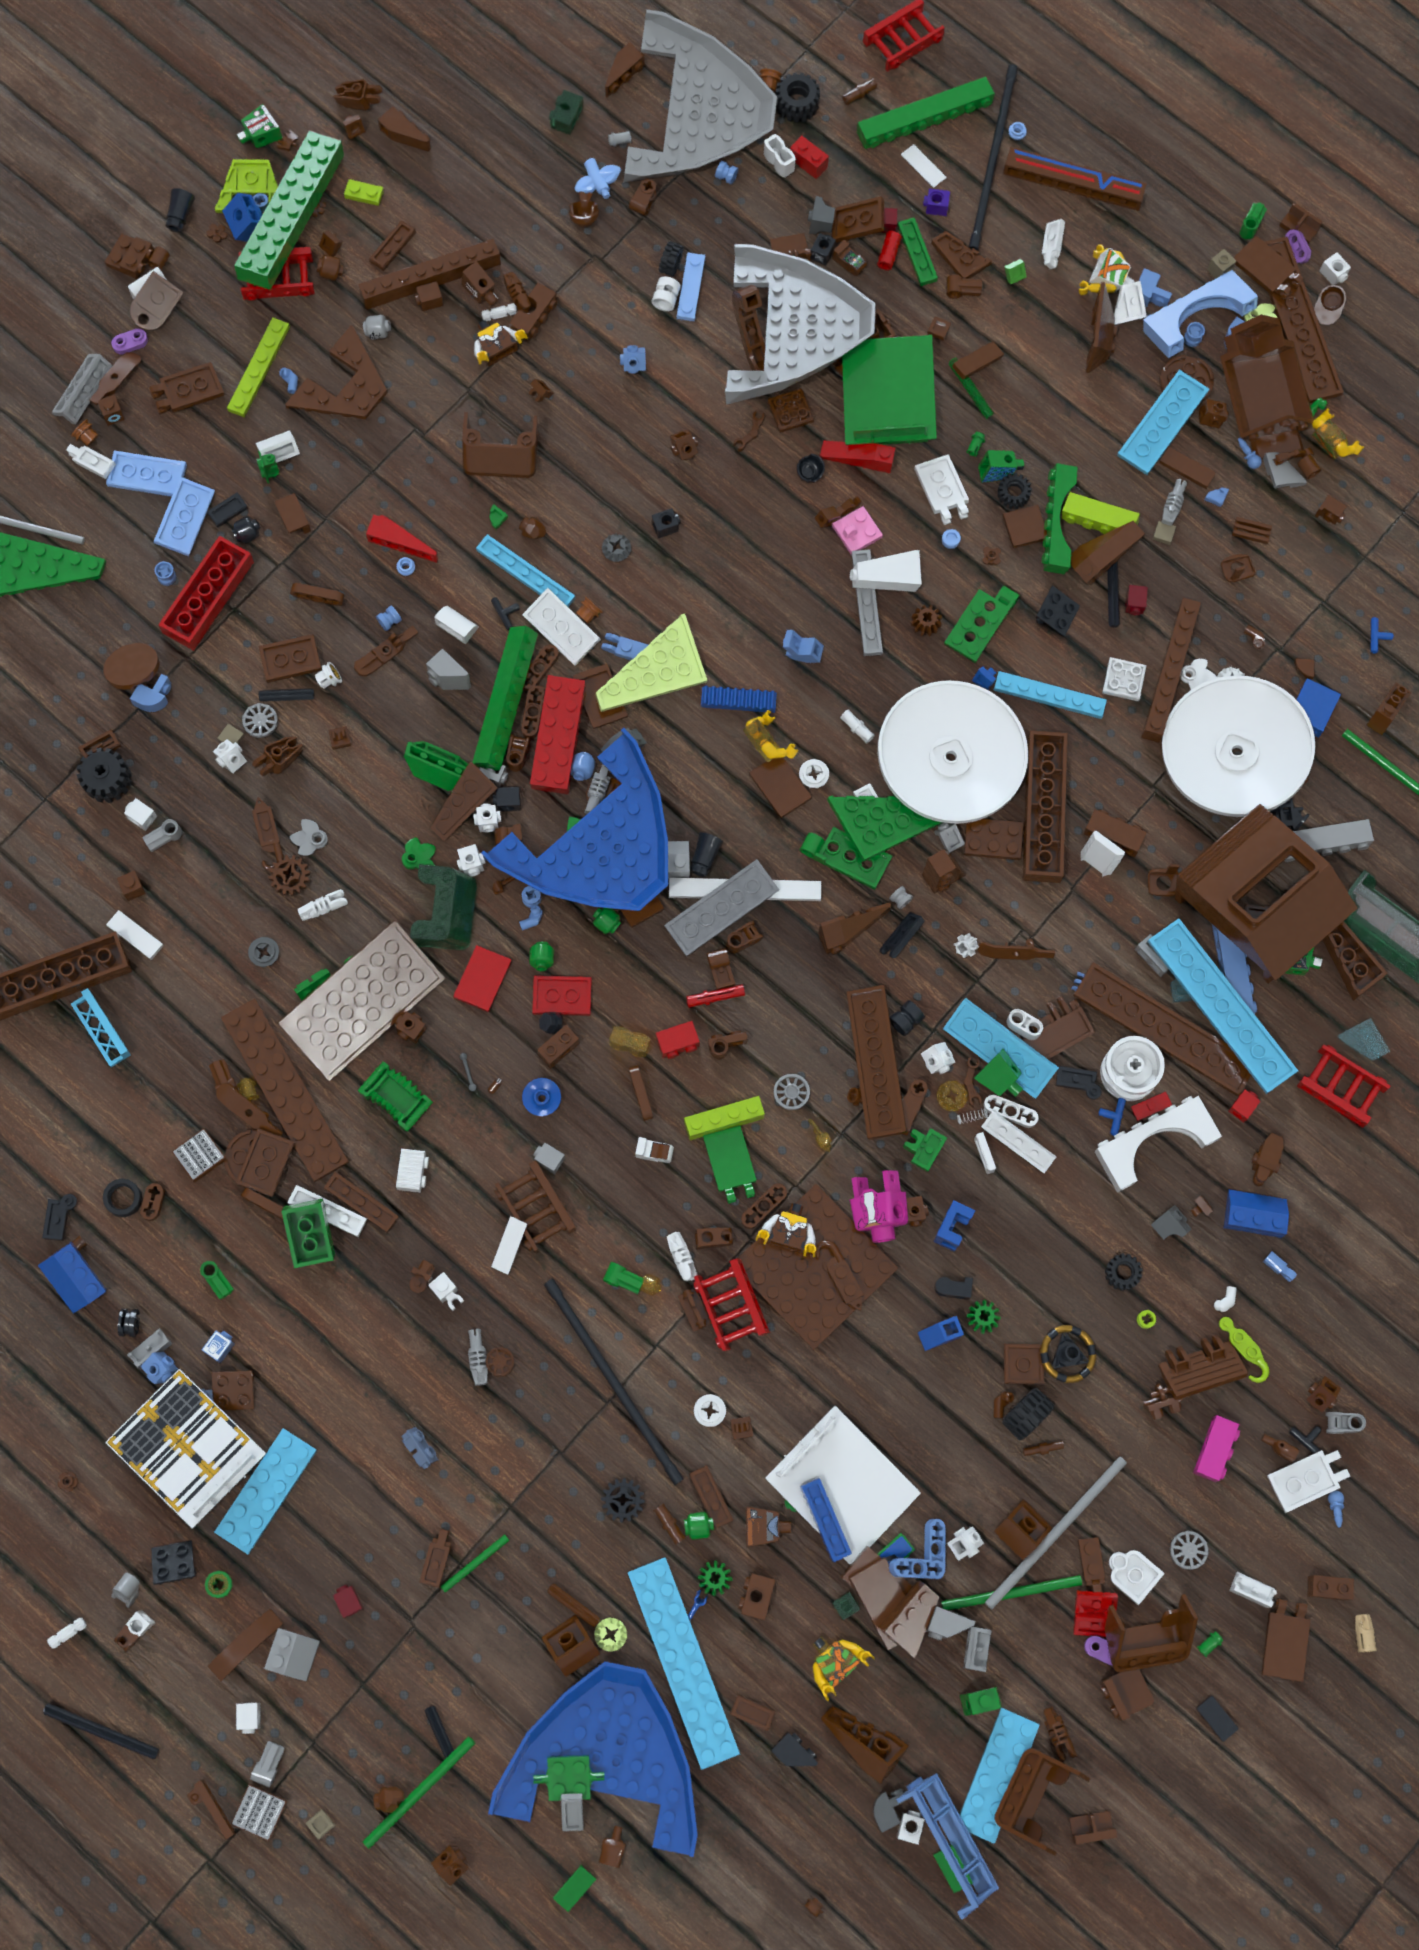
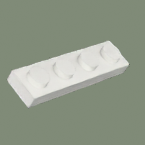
[981,1110,1056,1173]
[287,1185,367,1237]

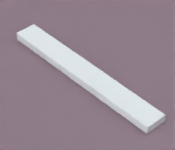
[669,878,821,901]

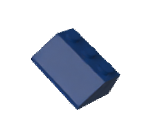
[1223,1189,1289,1238]
[38,1242,106,1313]

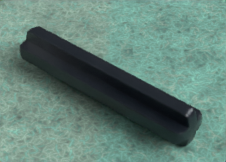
[258,688,314,702]
[425,1706,454,1759]

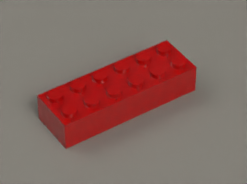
[158,536,254,651]
[530,675,586,794]

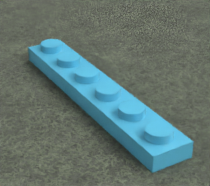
[476,534,575,607]
[994,671,1107,719]

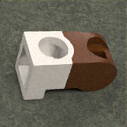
[114,1610,155,1652]

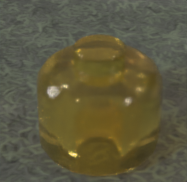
[640,1274,662,1296]

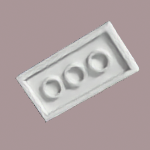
[523,588,601,666]

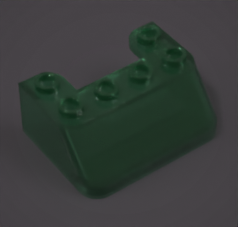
[410,864,477,950]

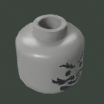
[363,315,391,340]

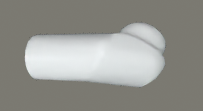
[1214,1287,1237,1312]

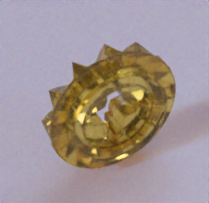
[937,1081,968,1111]

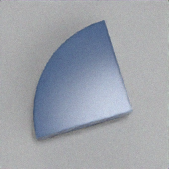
[1204,488,1229,507]

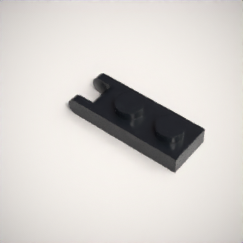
[880,912,925,958]

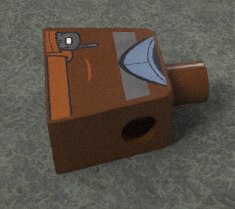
[746,1507,791,1547]

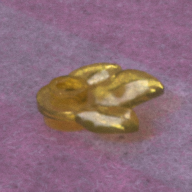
[808,1119,832,1152]

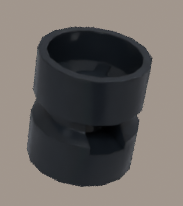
[890,1000,925,1037]

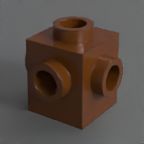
[1198,398,1228,428]
[670,429,698,460]
[395,1011,427,1044]
[906,1196,929,1227]
[1306,1376,1341,1413]
[431,1845,469,1886]

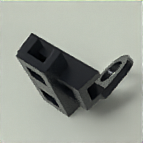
[1270,798,1310,831]

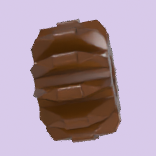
[911,605,942,637]

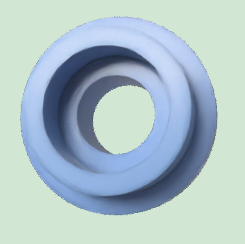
[1009,122,1026,140]
[397,557,415,576]

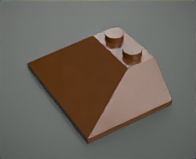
[1085,282,1117,373]

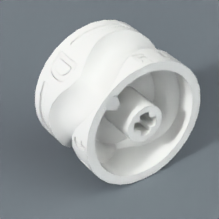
[1100,1036,1165,1101]

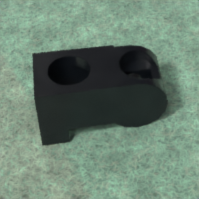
[934,1277,973,1300]

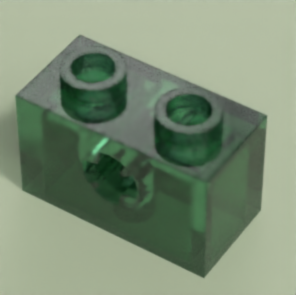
[549,90,584,135]

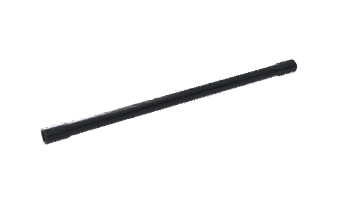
[968,64,1018,251]
[544,1278,684,1486]

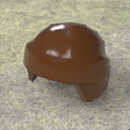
[569,191,599,227]

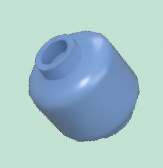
[571,752,596,781]

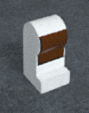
[635,1137,674,1163]

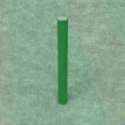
[440,1534,510,1593]

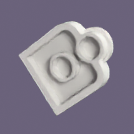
[1109,1550,1165,1605]

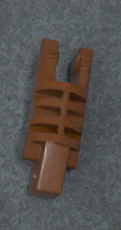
[503,272,531,313]
[1044,1706,1077,1762]

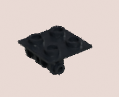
[1036,585,1080,636]
[151,1540,197,1585]

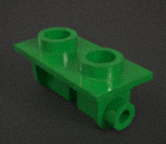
[257,451,279,484]
[294,969,331,1001]

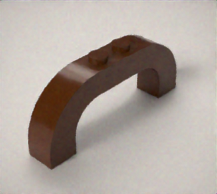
[732,284,765,371]

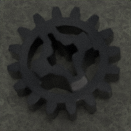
[601,1478,645,1523]

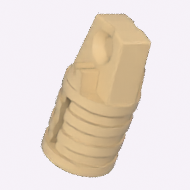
[1355,1614,1377,1652]

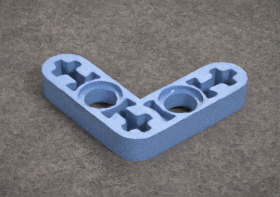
[889,1519,946,1579]

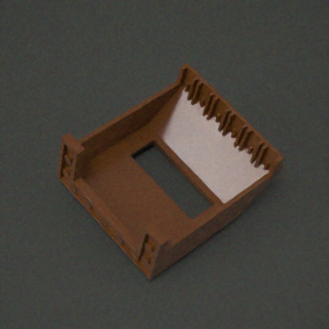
[1175,804,1358,984]

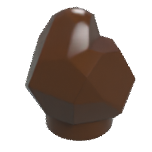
[518,516,546,539]
[373,1787,405,1813]

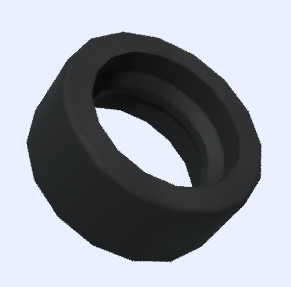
[102,1178,143,1218]

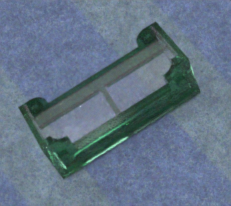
[1344,870,1419,983]

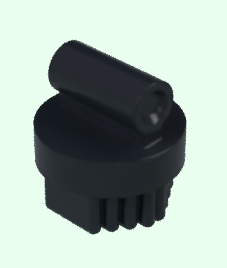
[539,1012,563,1034]

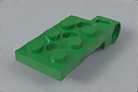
[944,586,1020,663]
[799,827,892,890]

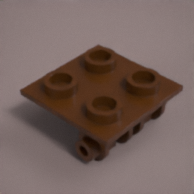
[770,233,811,262]
[211,1370,254,1410]

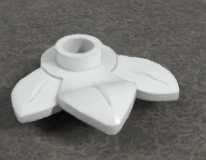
[1180,659,1217,690]

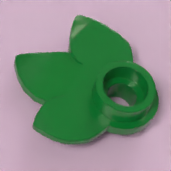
[401,837,436,871]

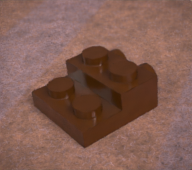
[105,233,154,280]

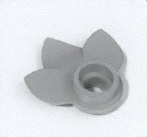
[290,819,328,856]

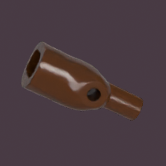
[1261,1434,1299,1462]
[599,1826,626,1868]

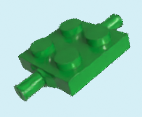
[533,1755,605,1801]

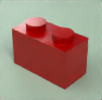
[790,136,829,179]
[656,1021,700,1059]

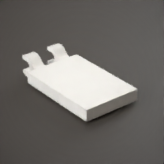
[914,454,969,525]
[1267,1450,1350,1513]

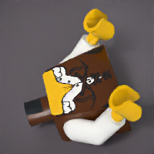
[474,320,528,367]
[755,1203,816,1257]

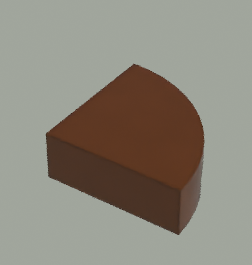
[1294,659,1314,679]

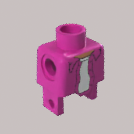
[850,1170,908,1243]

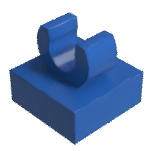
[972,666,997,690]

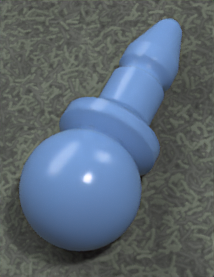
[1238,438,1262,469]
[1328,1490,1344,1528]

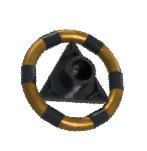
[1040,1325,1096,1383]

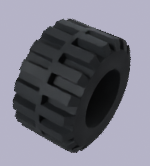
[776,72,820,123]
[1002,1388,1055,1441]

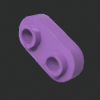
[1285,230,1311,264]
[111,329,148,354]
[1084,1636,1113,1666]

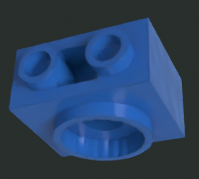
[222,193,262,242]

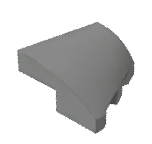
[1263,452,1307,489]

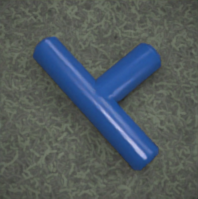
[1371,617,1394,654]
[1098,1098,1126,1136]

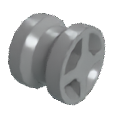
[889,886,913,910]

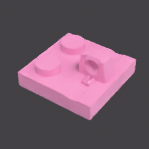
[832,506,883,554]

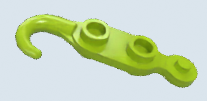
[1219,1317,1269,1383]

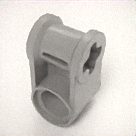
[1326,1412,1366,1434]
[111,1573,140,1608]

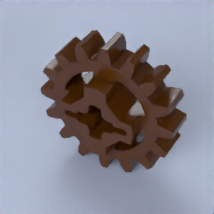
[268,855,310,897]

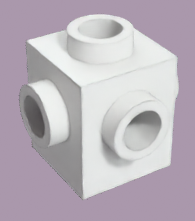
[213,740,247,773]
[473,804,501,832]
[457,844,486,876]
[921,1042,955,1074]
[947,1526,984,1561]

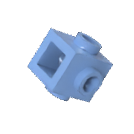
[620,345,646,373]
[141,1352,178,1384]

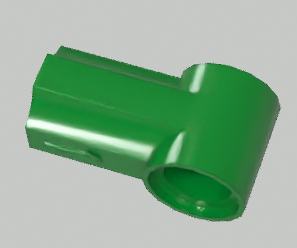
[1239,202,1267,240]
[200,1261,234,1300]
[602,1262,645,1295]

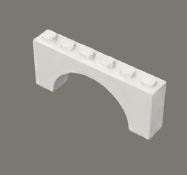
[1095,1096,1222,1193]

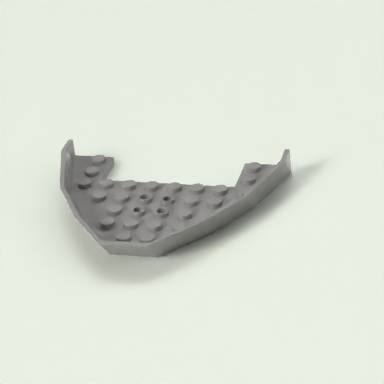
[623,10,777,183]
[725,244,875,405]

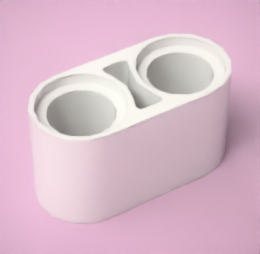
[1007,1009,1043,1040]

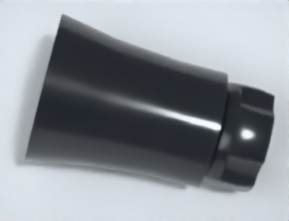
[165,188,195,232]
[690,832,724,877]

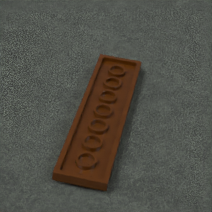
[847,985,907,1140]

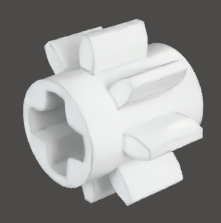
[954,933,979,958]

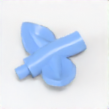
[575,158,621,199]

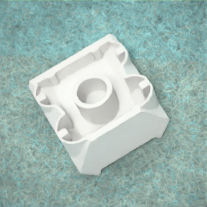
[1081,831,1125,877]

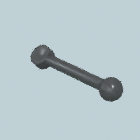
[460,1053,476,1092]

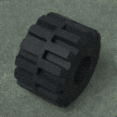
[77,748,132,803]

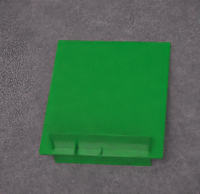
[842,335,937,445]

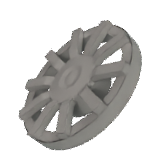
[242,703,278,738]
[774,1074,810,1110]
[1170,1531,1208,1570]

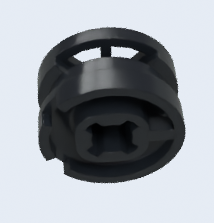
[118,1308,140,1337]

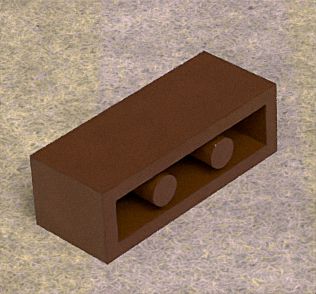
[1083,809,1147,858]

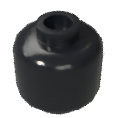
[232,516,261,544]

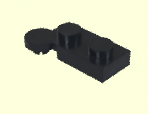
[1055,1066,1102,1100]
[42,1194,77,1241]

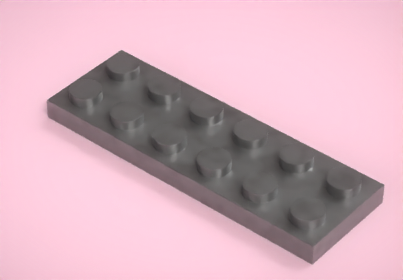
[664,859,779,957]

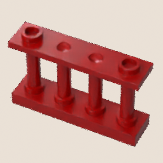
[863,0,945,72]
[239,247,315,301]
[1297,1044,1390,1128]
[693,1258,770,1351]

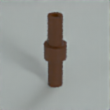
[1023,1441,1064,1456]

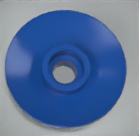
[522,1078,561,1116]

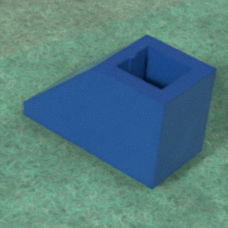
[918,1316,964,1351]

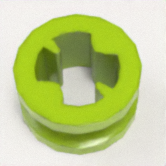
[1137,1310,1156,1329]

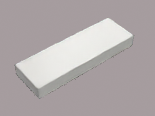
[106,910,164,960]

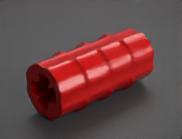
[877,231,902,270]

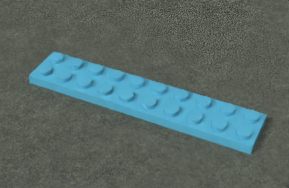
[1147,918,1298,1094]
[628,1557,740,1770]

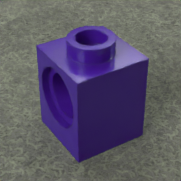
[923,189,950,216]

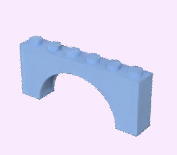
[1143,270,1258,358]

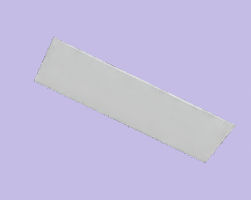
[901,144,947,187]
[491,1216,527,1275]

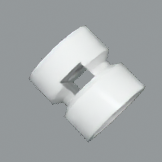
[652,277,681,311]

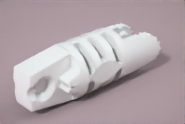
[298,889,348,921]
[667,1232,697,1281]

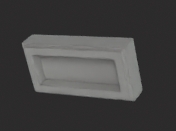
[561,1794,583,1831]

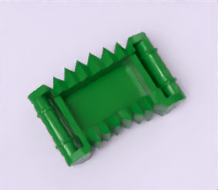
[357,1061,433,1132]

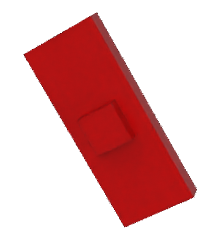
[1130,1092,1172,1121]

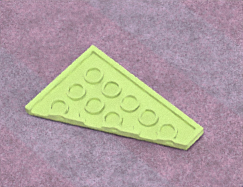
[595,614,707,712]

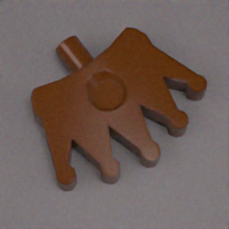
[277,129,298,152]

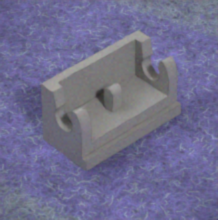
[1135,934,1169,977]
[127,1328,173,1370]
[963,1627,991,1672]

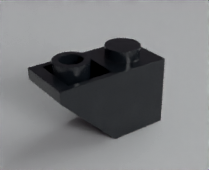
[771,1732,818,1766]

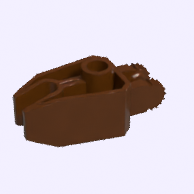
[333,79,383,110]
[252,736,303,776]
[1251,1133,1284,1187]

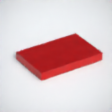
[453,945,512,1012]
[532,976,592,1016]

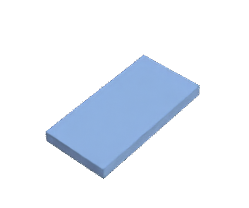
[106,451,187,497]
[154,477,215,557]

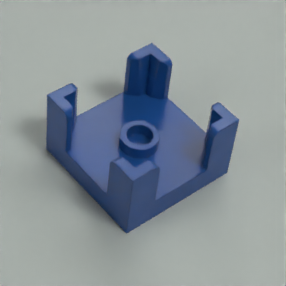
[933,1200,975,1252]

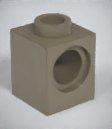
[1207,249,1236,279]

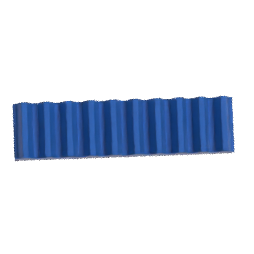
[701,685,777,713]
[800,1478,852,1562]

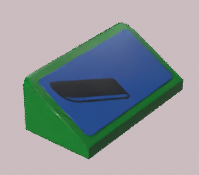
[877,1533,915,1566]

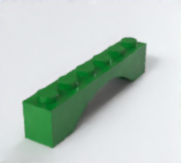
[1042,463,1078,574]

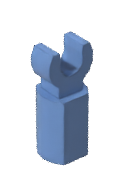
[1263,1252,1297,1282]

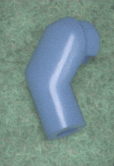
[279,368,298,394]
[519,905,543,931]

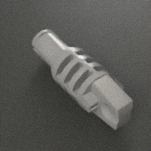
[1161,479,1187,526]
[585,764,611,814]
[468,1329,488,1386]

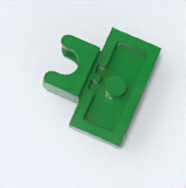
[903,1128,947,1172]

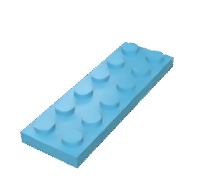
[1117,370,1209,475]
[943,998,1059,1099]
[214,1428,317,1555]
[960,1708,1040,1844]

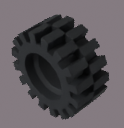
[659,241,684,277]
[997,473,1032,509]
[1105,1254,1143,1291]

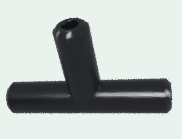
[491,597,520,631]
[1289,1426,1324,1454]

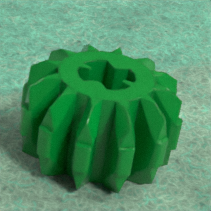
[966,1300,1001,1334]
[698,1561,732,1596]

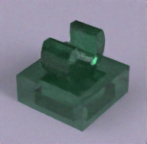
[832,1592,860,1621]

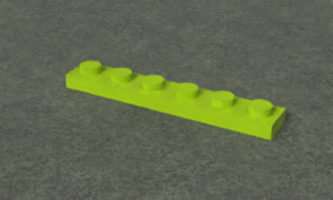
[227,318,290,418]

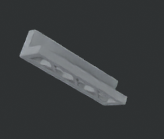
[52,354,113,424]

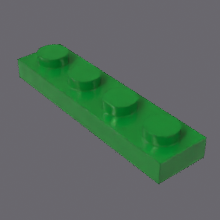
[897,217,938,286]

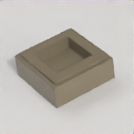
[1153,521,1176,545]
[217,724,244,744]
[305,1809,335,1840]

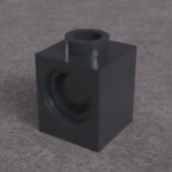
[810,233,836,266]
[652,508,681,539]
[493,787,521,812]

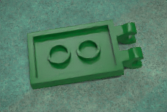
[703,1126,757,1204]

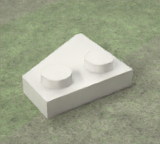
[1114,281,1147,325]

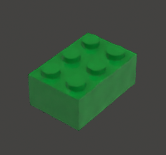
[281,1198,335,1268]

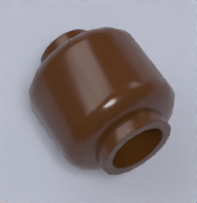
[316,255,344,281]

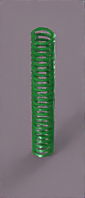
[949,358,994,420]

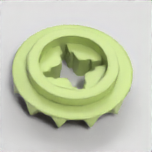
[594,1618,627,1651]

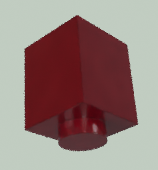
[878,208,898,233]
[1125,585,1148,615]
[333,1584,364,1618]

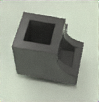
[808,196,835,235]
[1151,1205,1192,1240]

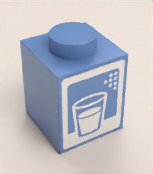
[202,1331,235,1364]

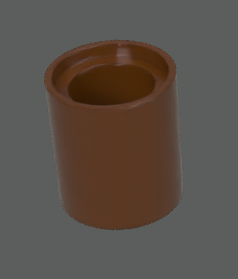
[147,246,170,271]
[1297,455,1321,479]

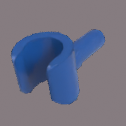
[688,1590,708,1619]

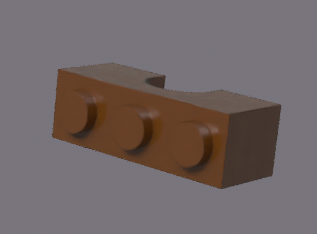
[509,283,558,342]

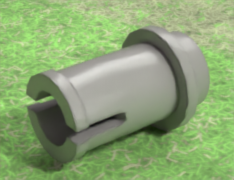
[608,131,631,147]

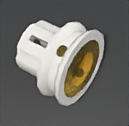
[315,662,342,689]

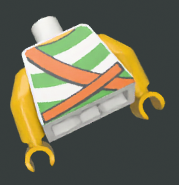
[1078,244,1134,295]

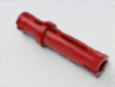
[686,984,745,1008]

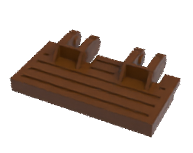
[1014,996,1095,1059]
[1158,1334,1248,1401]

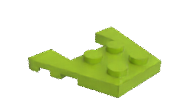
[215,159,278,213]

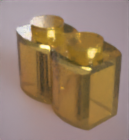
[609,1026,650,1057]

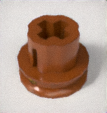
[759,69,782,93]
[71,419,98,446]
[576,597,603,623]

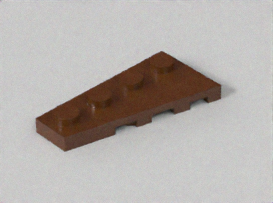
[430,760,497,841]

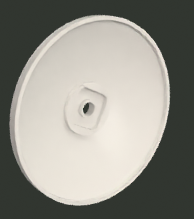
[1162,675,1315,817]
[878,681,1028,824]

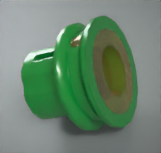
[205,1571,233,1598]

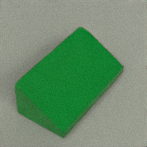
[933,1844,973,1893]
[553,1865,596,1912]

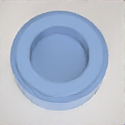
[942,529,961,549]

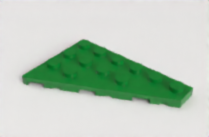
[0,532,106,597]
[827,796,943,862]

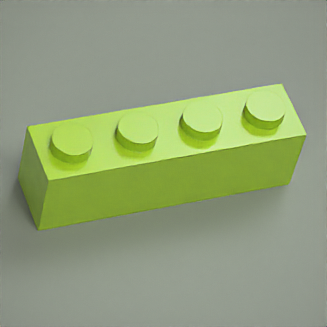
[1062,492,1139,534]
[684,1096,765,1140]

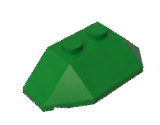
[404,742,468,791]

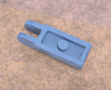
[601,633,648,660]

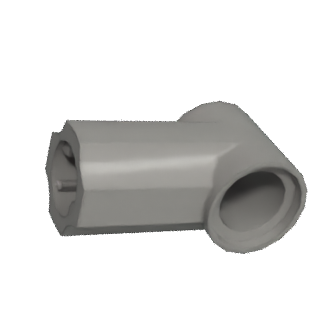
[142,819,182,852]
[250,1741,285,1788]

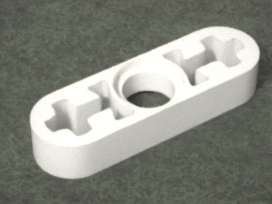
[983,1095,1038,1128]

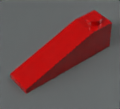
[820,441,896,473]
[366,514,438,563]

